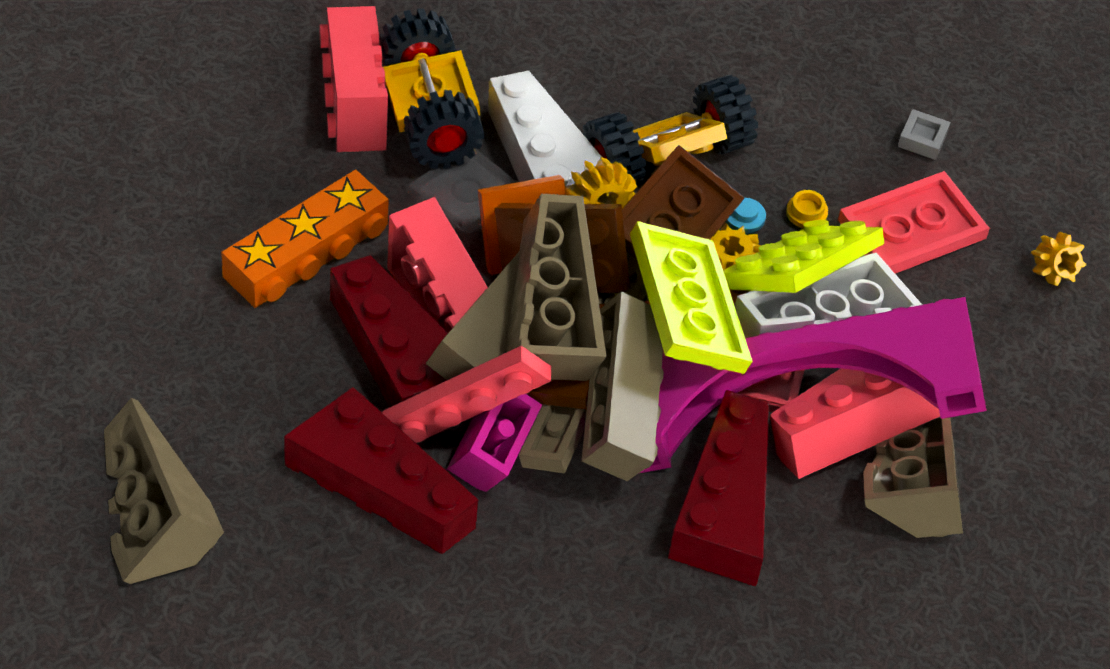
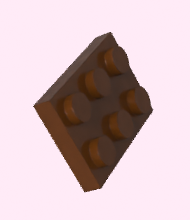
[622,145,744,260]
[495,203,630,293]

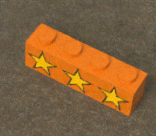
[221,169,389,308]

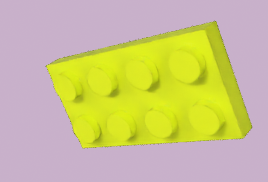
[723,220,884,293]
[630,221,753,374]

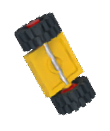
[379,8,484,169]
[582,75,758,184]

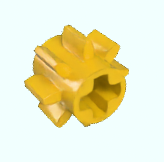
[1031,232,1086,286]

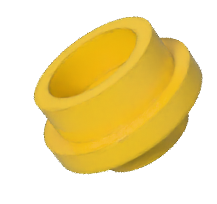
[786,190,828,228]

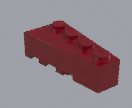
[330,255,448,407]
[284,387,478,554]
[668,390,769,587]

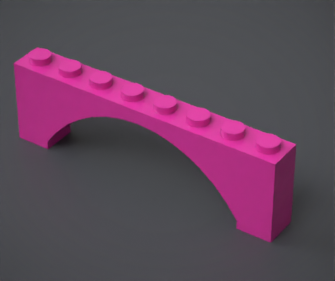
[640,297,987,473]

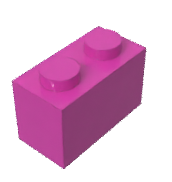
[447,394,542,492]

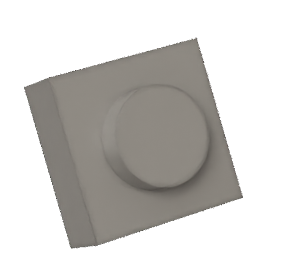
[898,109,951,160]

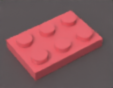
[838,171,990,274]

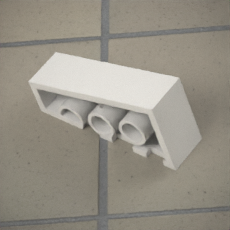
[488,71,602,186]
[734,252,922,338]

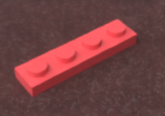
[382,346,551,443]

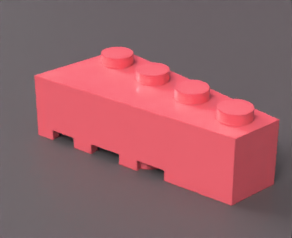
[319,6,388,152]
[387,197,488,333]
[770,368,940,479]

